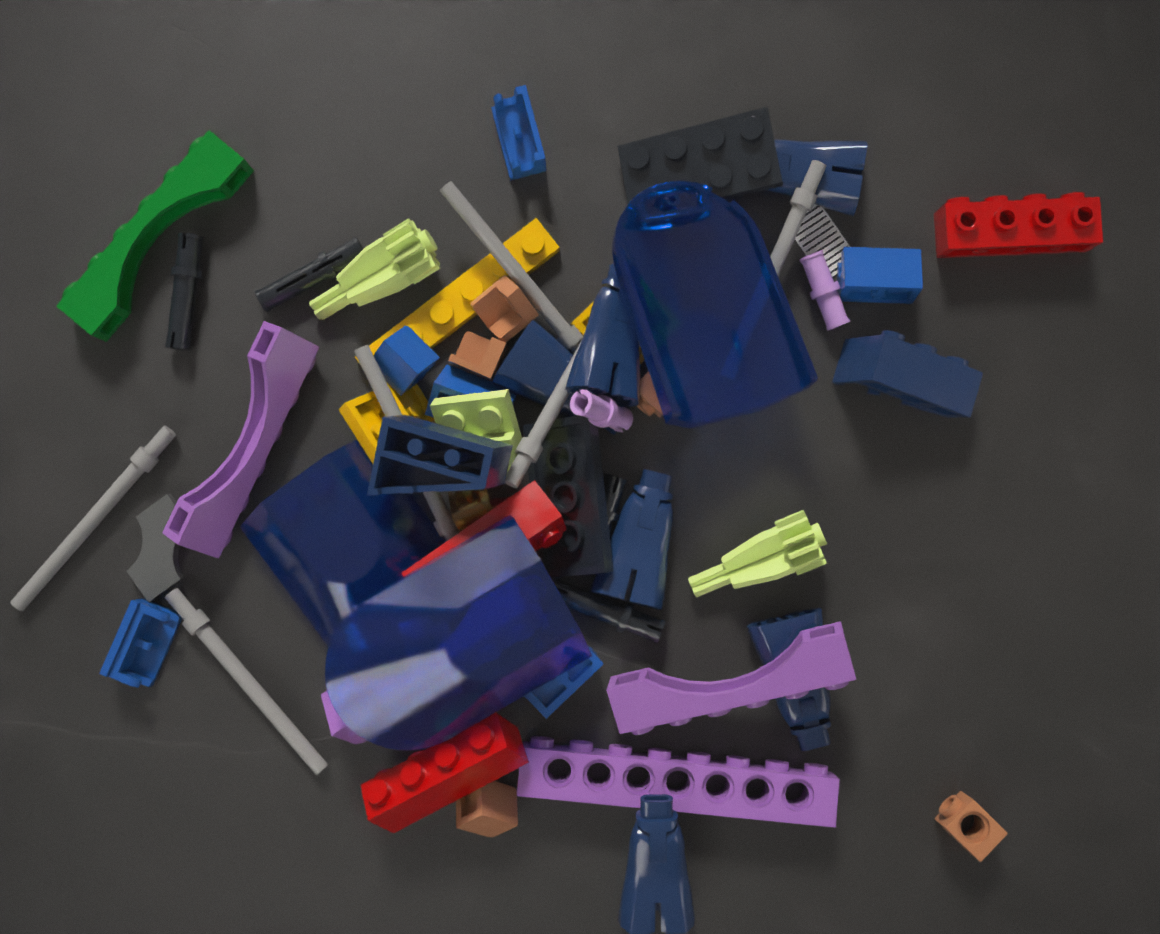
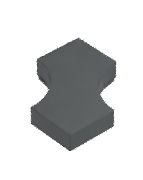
[126,494,184,602]

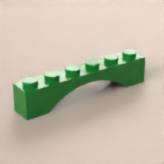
[56,130,254,342]

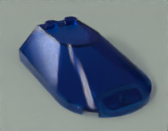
[612,181,818,429]
[240,440,457,677]
[325,515,592,750]

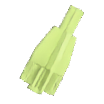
[309,218,440,320]
[688,510,827,598]

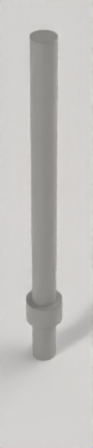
[719,160,827,381]
[440,181,583,354]
[505,342,581,488]
[354,345,461,541]
[10,425,176,611]
[165,588,328,775]

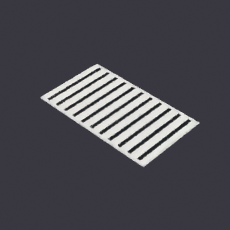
[784,204,850,277]

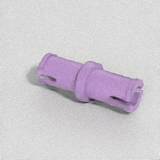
[800,250,851,331]
[570,389,633,432]

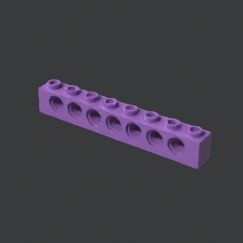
[517,736,840,828]

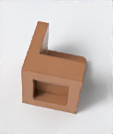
[471,275,539,343]
[448,331,509,382]
[456,781,518,837]

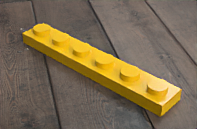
[355,218,560,364]

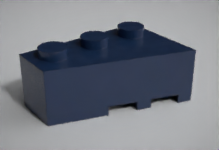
[832,330,983,418]
[367,415,513,496]

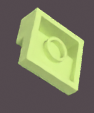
[430,389,522,472]

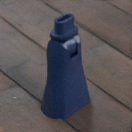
[768,139,868,216]
[565,264,643,407]
[492,320,631,435]
[589,469,673,610]
[747,608,831,751]
[618,794,695,934]

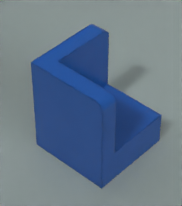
[374,326,440,396]

